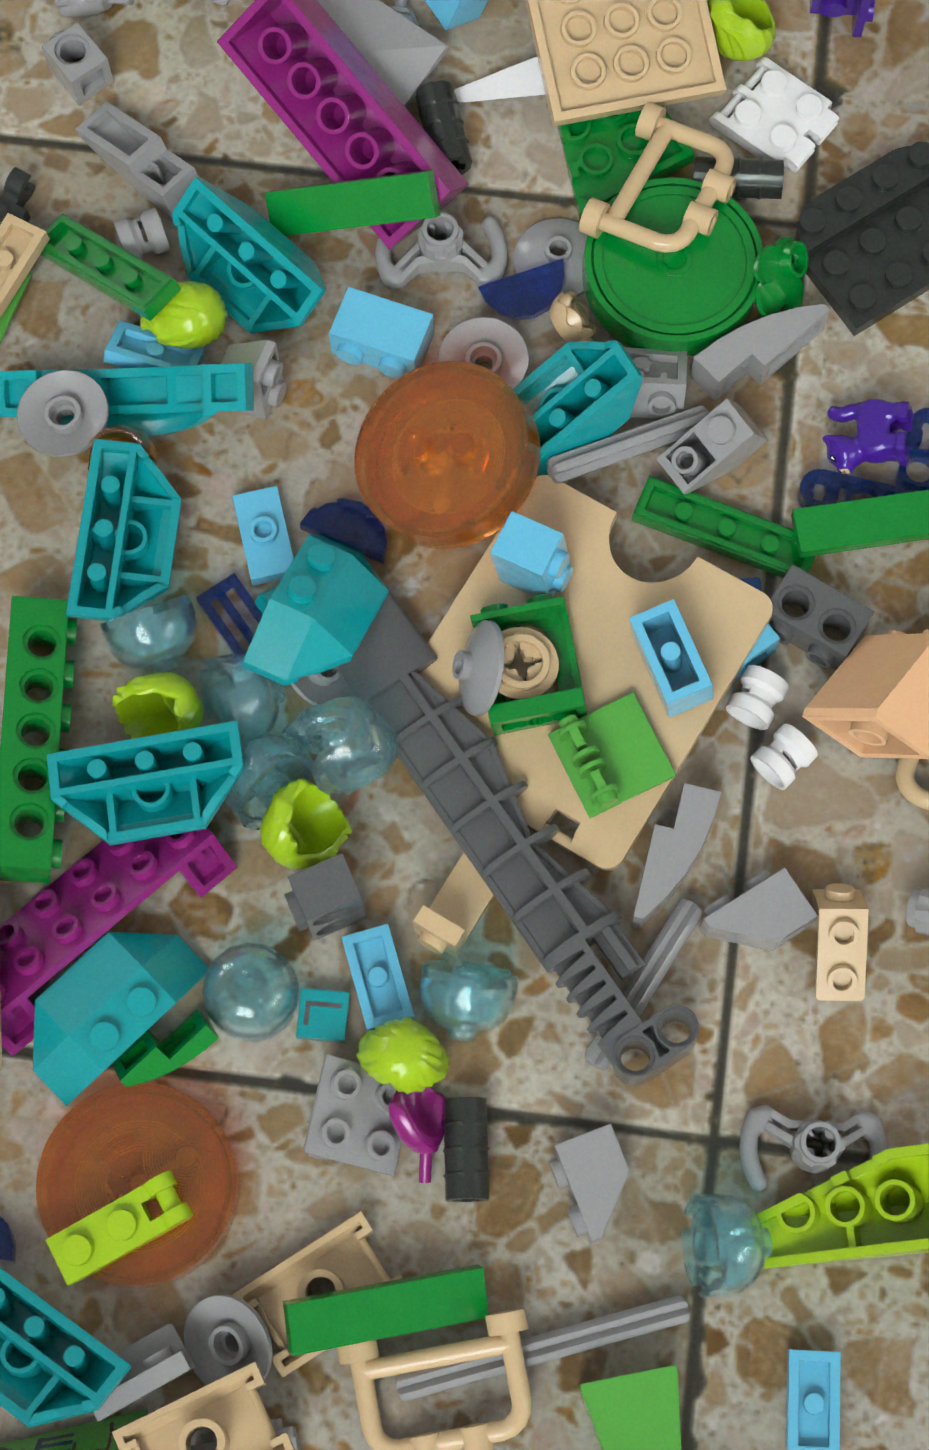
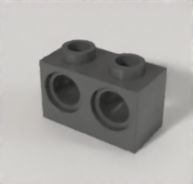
[768,564,874,670]
[284,853,367,941]

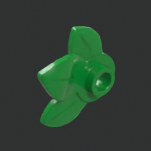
[753,237,809,318]

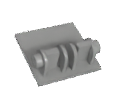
[303,1054,402,1176]

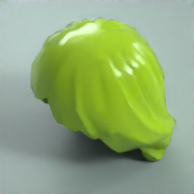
[707,0,776,62]
[140,281,228,349]
[111,672,203,739]
[260,778,352,870]
[356,1017,450,1094]

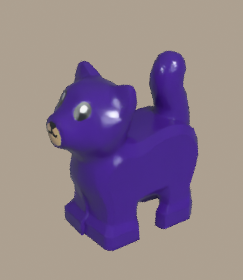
[823,399,914,474]

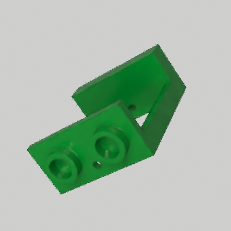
[470,594,588,736]

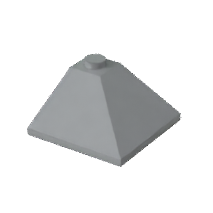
[318,0,449,108]

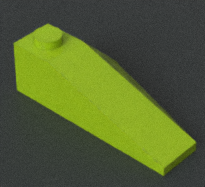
[747,1143,929,1270]

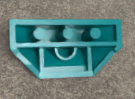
[171,177,327,334]
[479,341,644,495]
[66,439,182,622]
[242,534,389,686]
[47,720,245,846]
[33,932,210,1106]
[0,1268,132,1428]

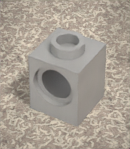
[42,22,114,105]

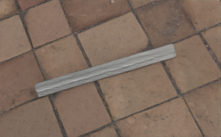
[395,1295,690,1402]

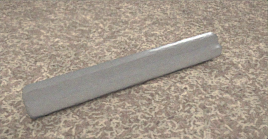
[547,405,710,484]
[585,898,703,1071]

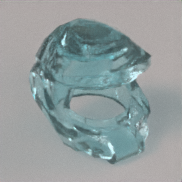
[282,696,398,795]

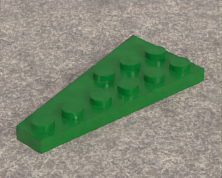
[557,106,695,221]

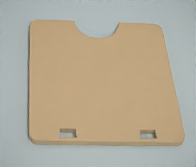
[378,475,773,871]

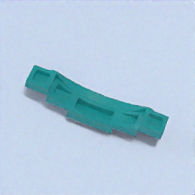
[0,363,254,436]

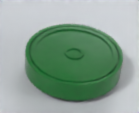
[582,178,763,356]

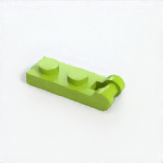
[45,1170,194,1286]

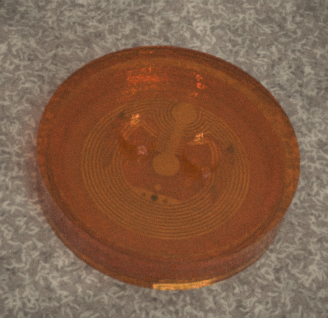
[354,361,540,549]
[36,1083,241,1288]

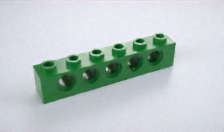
[0,596,77,884]

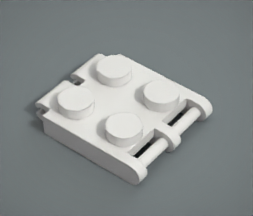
[709,57,839,173]

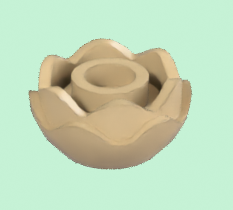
[549,291,597,342]

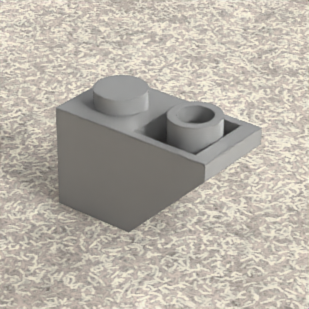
[221,340,287,421]
[657,398,768,495]
[700,867,818,951]
[549,1124,629,1245]

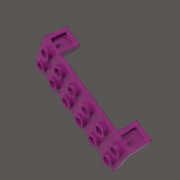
[0,828,238,1057]

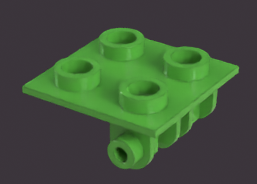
[548,692,676,819]

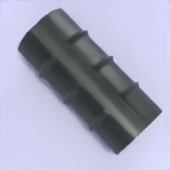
[416,80,472,175]
[693,156,784,200]
[442,1097,491,1202]

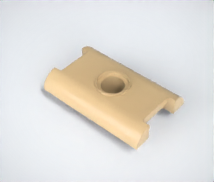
[232,1211,402,1378]
[112,1362,295,1450]

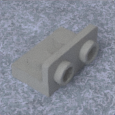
[624,347,687,419]
[93,1324,196,1422]

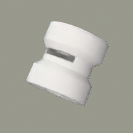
[726,665,789,730]
[750,724,818,790]

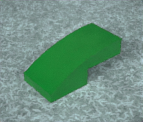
[112,1009,219,1087]

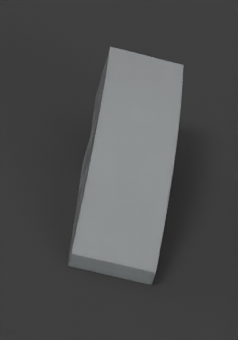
[75,101,199,218]
[690,304,830,401]
[631,783,722,929]

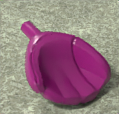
[388,1087,446,1183]

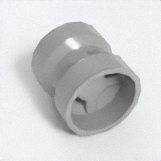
[113,207,170,259]

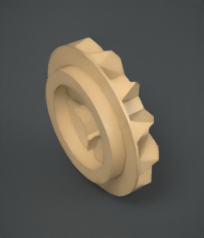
[499,627,559,701]

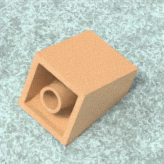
[802,629,929,759]

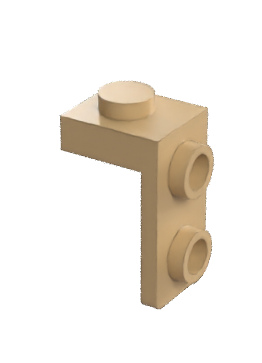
[413,853,494,958]
[812,883,869,1001]

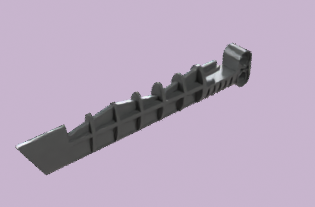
[338,591,699,1086]

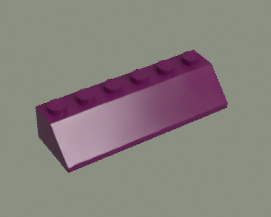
[217,0,469,250]

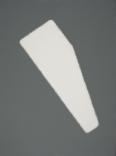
[454,56,545,103]

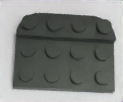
[795,141,929,336]

